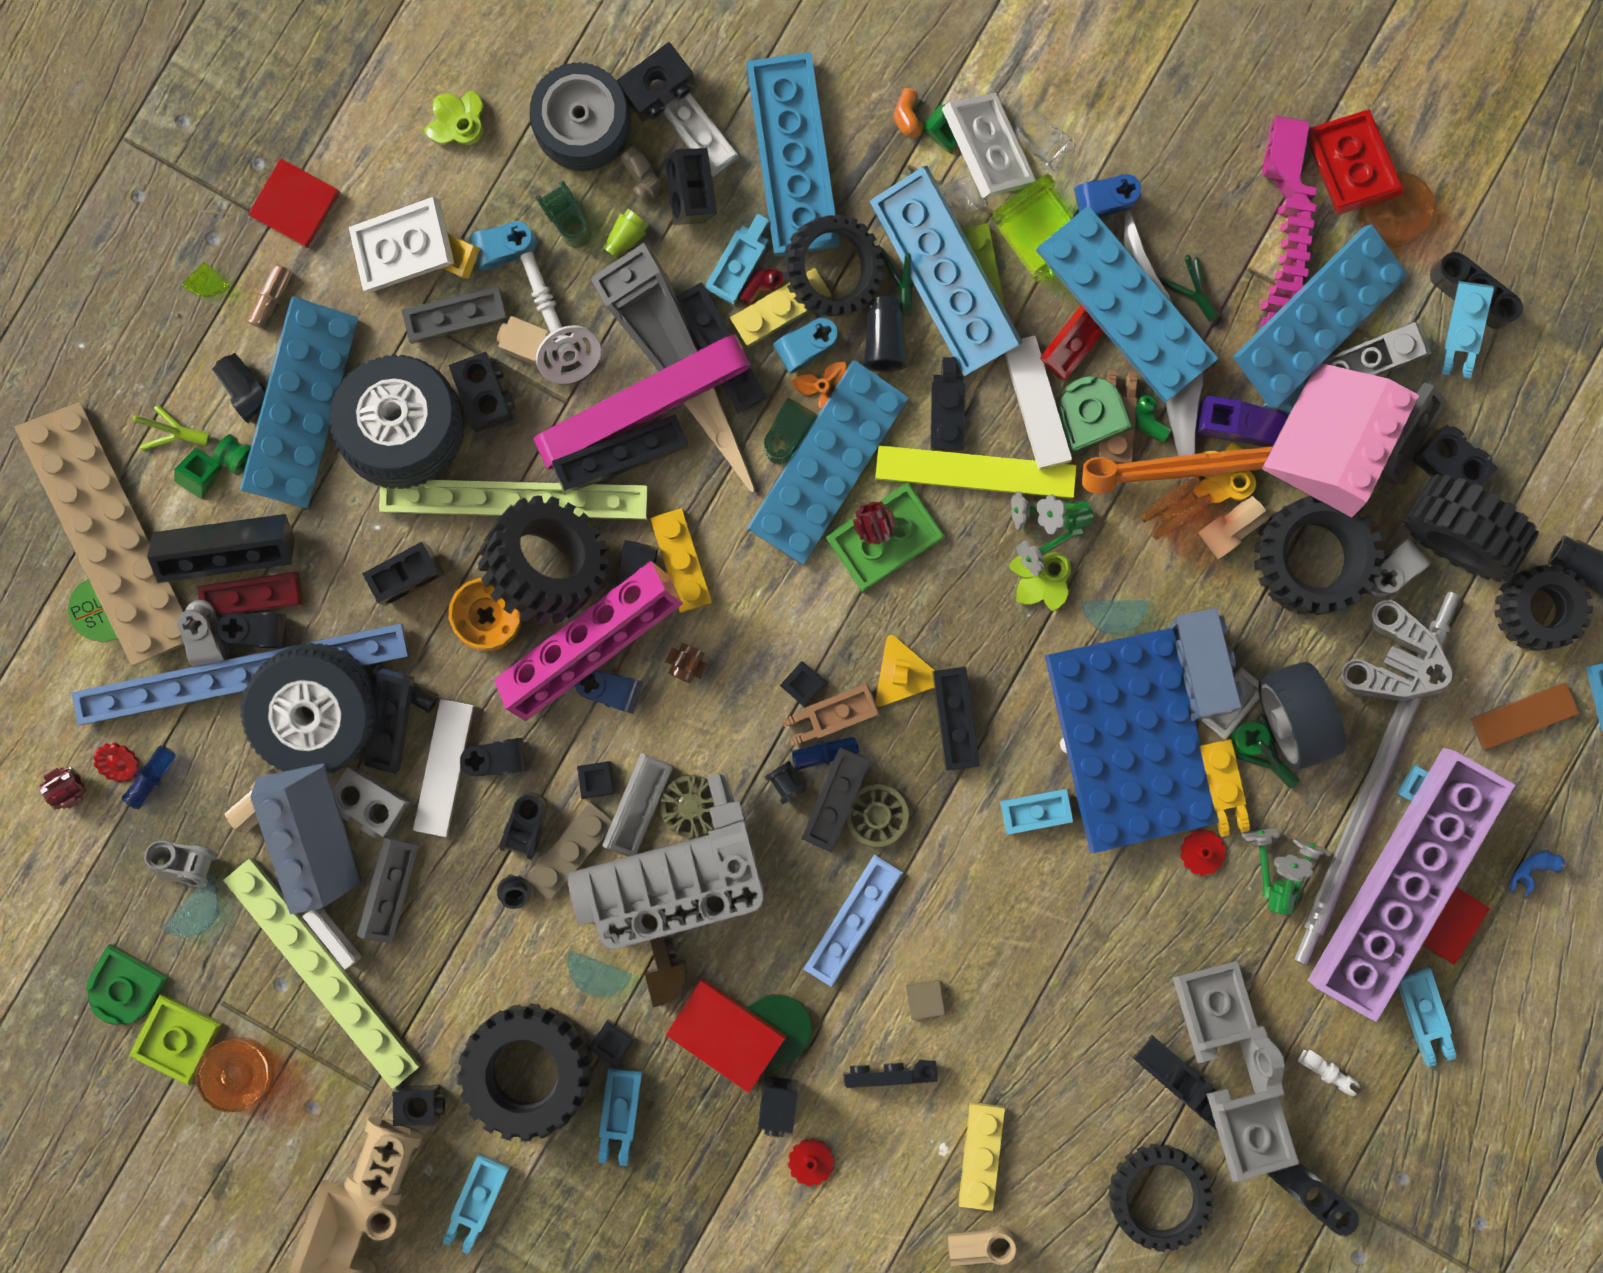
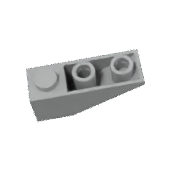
[1322,322,1432,376]

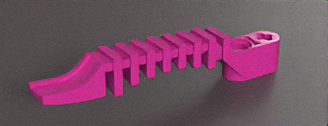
[1260,115,1317,328]

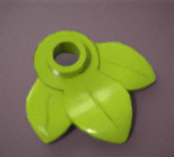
[424,90,484,146]
[1009,552,1071,611]

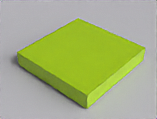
[129,993,223,1086]

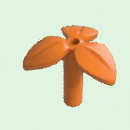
[792,361,848,410]

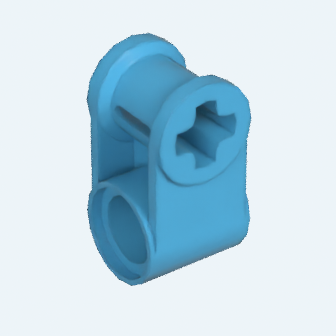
[469,221,537,270]
[773,318,838,374]

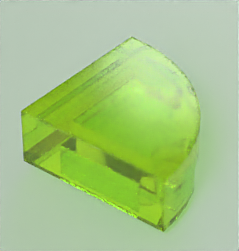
[181,262,230,297]

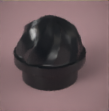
[497,874,531,909]

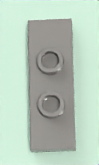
[602,753,673,857]

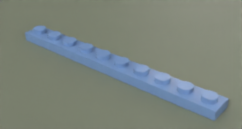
[71,624,410,725]

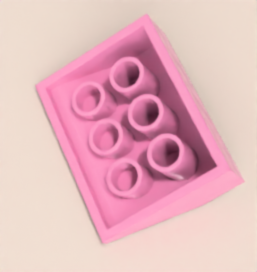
[1262,363,1419,517]

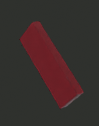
[197,571,303,618]

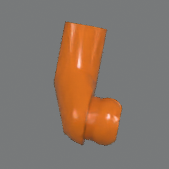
[893,88,923,138]

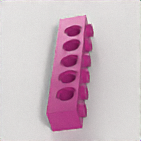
[494,561,683,721]

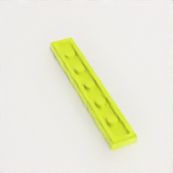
[875,445,1077,499]

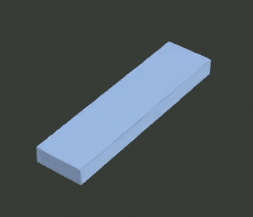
[803,854,903,987]

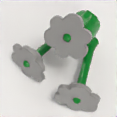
[1011,491,1093,576]
[1242,829,1331,914]

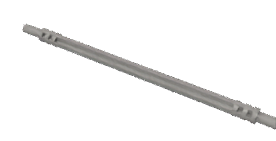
[1294,592,1461,965]

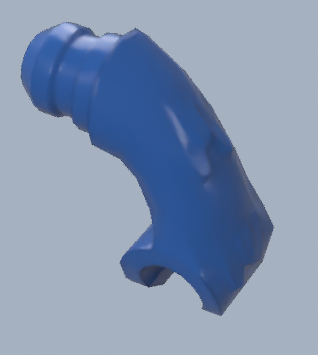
[1508,850,1565,897]

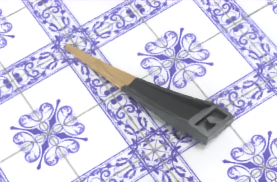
[590,243,756,492]

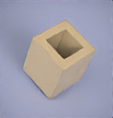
[497,316,550,367]

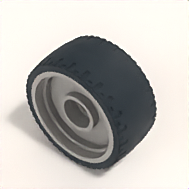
[1258,662,1346,770]

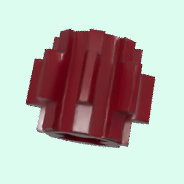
[853,501,897,545]
[39,767,87,810]

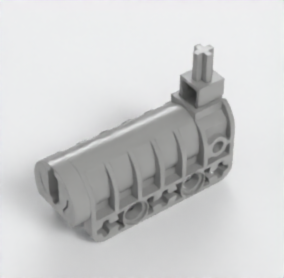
[568,772,764,949]

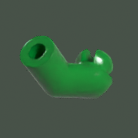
[1135,395,1171,443]

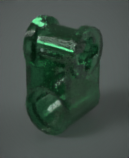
[535,180,591,248]
[764,397,818,465]

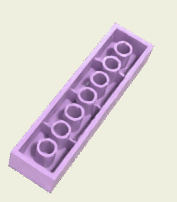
[1308,748,1515,1022]

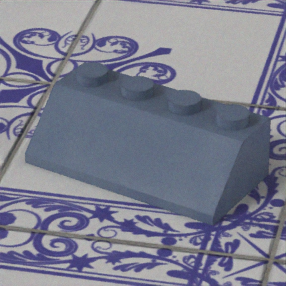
[250,763,361,914]

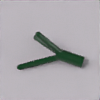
[879,247,914,317]
[1158,255,1220,322]
[1235,715,1299,789]

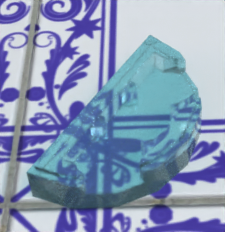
[1080,600,1148,634]
[162,878,220,937]
[567,950,633,997]

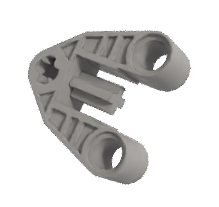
[1341,600,1452,701]

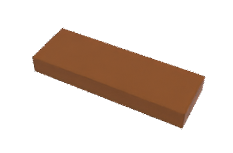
[1470,683,1579,749]

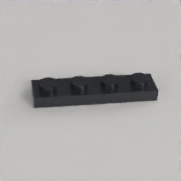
[676,282,767,415]
[552,415,688,495]

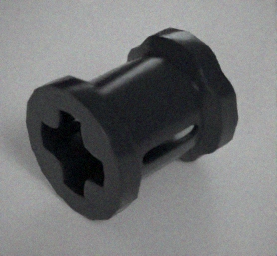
[764,761,807,805]

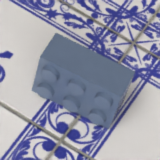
[1168,608,1244,721]

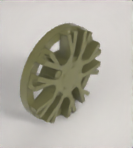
[660,775,714,838]
[846,784,909,847]

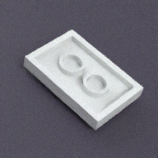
[942,93,1036,198]
[349,197,454,293]

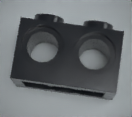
[664,148,717,225]
[448,351,515,433]
[1412,424,1498,487]
[362,541,445,606]
[758,1075,798,1137]

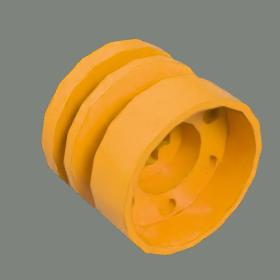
[449,578,522,652]

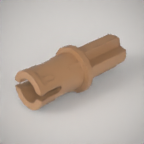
[246,264,292,331]

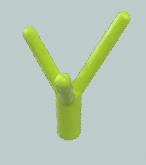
[133,405,210,451]

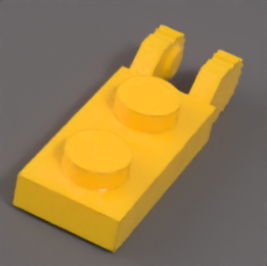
[1200,739,1250,837]

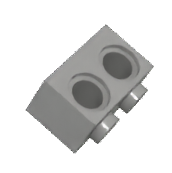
[333,767,412,839]

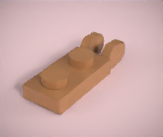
[1097,370,1137,464]
[782,683,880,746]

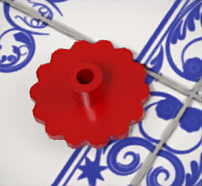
[93,743,140,783]
[1180,829,1226,876]
[788,1138,834,1187]

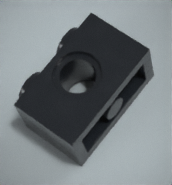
[616,41,695,123]

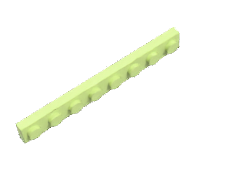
[379,480,648,520]
[223,858,421,1089]

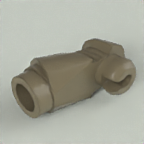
[620,146,662,202]

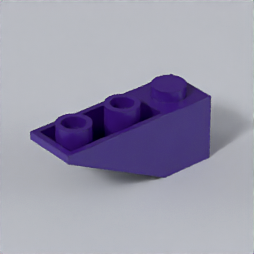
[1195,396,1289,447]

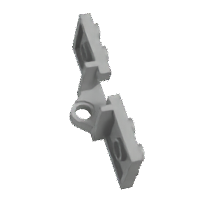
[1173,961,1299,1182]

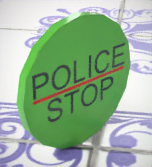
[67,579,118,642]

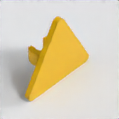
[875,635,935,707]

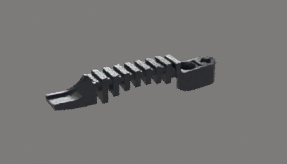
[1132,1034,1359,1236]

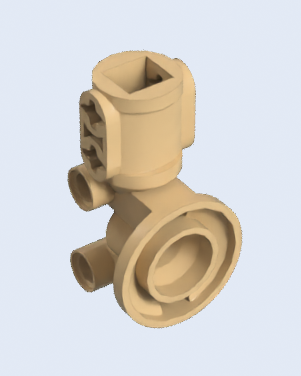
[288,1117,424,1273]

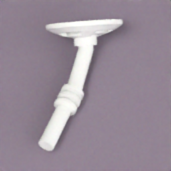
[520,252,601,384]

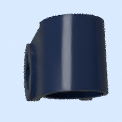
[575,670,643,714]

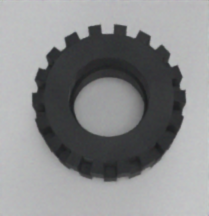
[1494,565,1593,651]

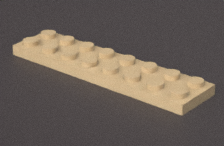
[14,402,186,668]

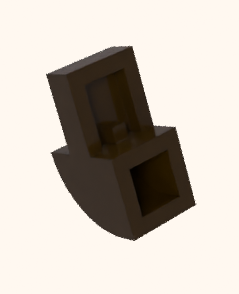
[645,936,687,1007]

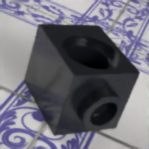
[392,1085,446,1126]

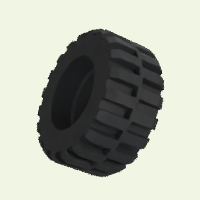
[457,1004,593,1142]

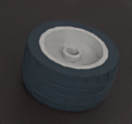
[529,62,631,171]

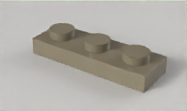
[525,802,613,901]

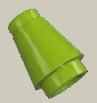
[603,209,649,259]

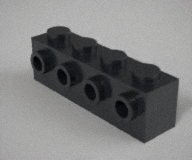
[147,514,295,583]

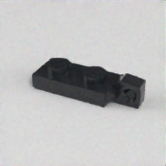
[930,357,965,451]
[843,1059,938,1088]

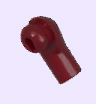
[738,269,784,306]

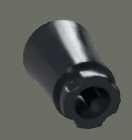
[863,296,909,372]
[1548,535,1603,599]

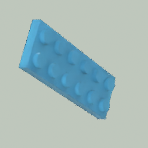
[746,52,840,257]
[869,166,1023,376]
[1036,205,1218,403]
[1233,224,1408,408]
[240,296,358,509]
[746,361,909,565]

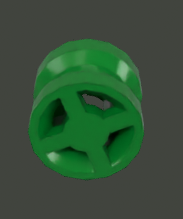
[213,434,251,476]
[1230,721,1270,755]

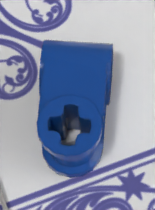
[1074,174,1141,218]

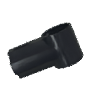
[212,353,266,424]

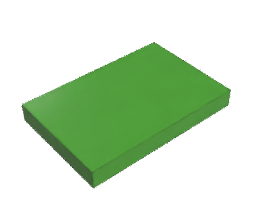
[825,482,945,593]

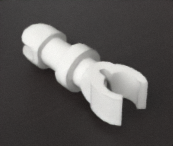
[1298,1050,1361,1096]

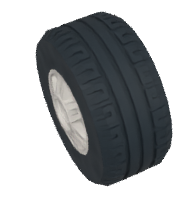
[329,355,464,489]
[241,643,376,774]

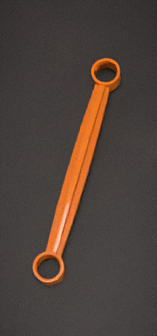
[1082,447,1273,494]

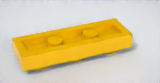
[650,508,712,613]

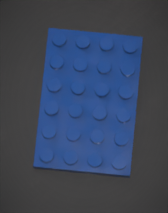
[1045,628,1219,853]

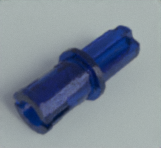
[791,737,859,771]
[121,746,176,810]

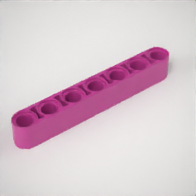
[533,335,751,470]

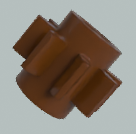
[665,643,708,684]

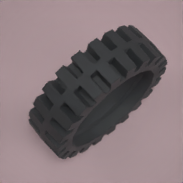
[782,215,884,316]
[1109,1144,1214,1252]

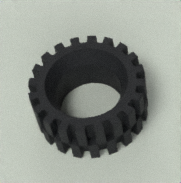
[1403,474,1539,582]
[1254,495,1384,615]
[478,496,609,625]

